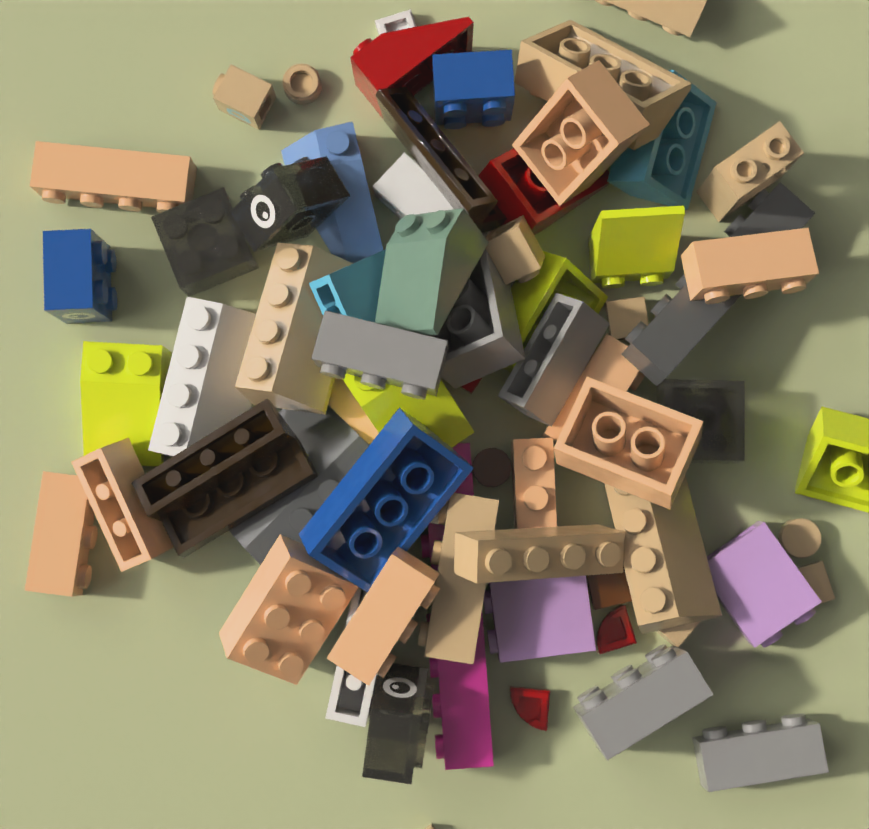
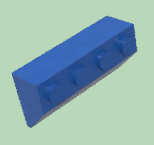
[299,407,474,593]

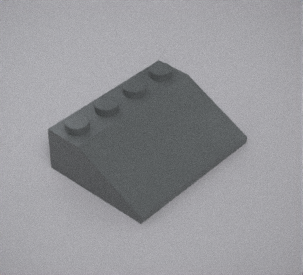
[229,406,369,565]

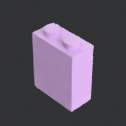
[707,521,822,648]
[483,576,596,663]

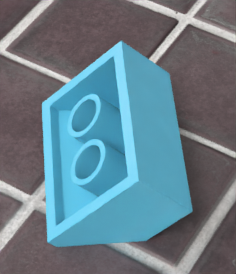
[607,70,717,210]

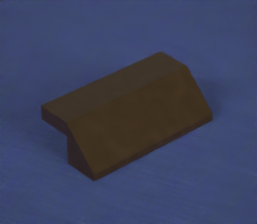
[375,87,507,233]
[132,399,318,558]

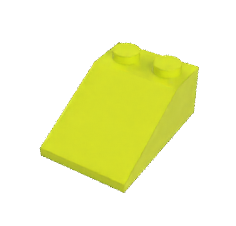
[588,205,685,289]
[80,341,172,467]
[343,374,475,448]

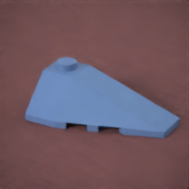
[281,121,383,263]

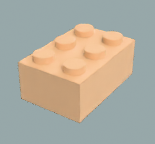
[512,60,650,206]
[554,377,703,510]
[219,534,359,685]

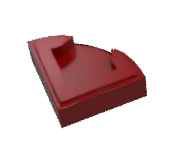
[596,604,637,654]
[510,686,550,731]

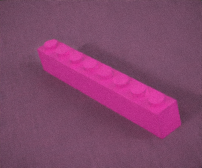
[421,443,494,770]

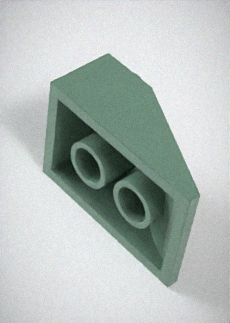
[375,208,489,335]

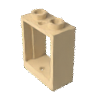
[697,121,804,222]

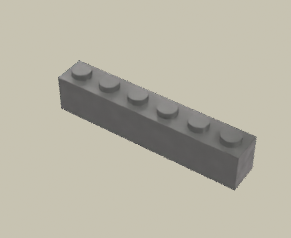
[622,182,815,386]

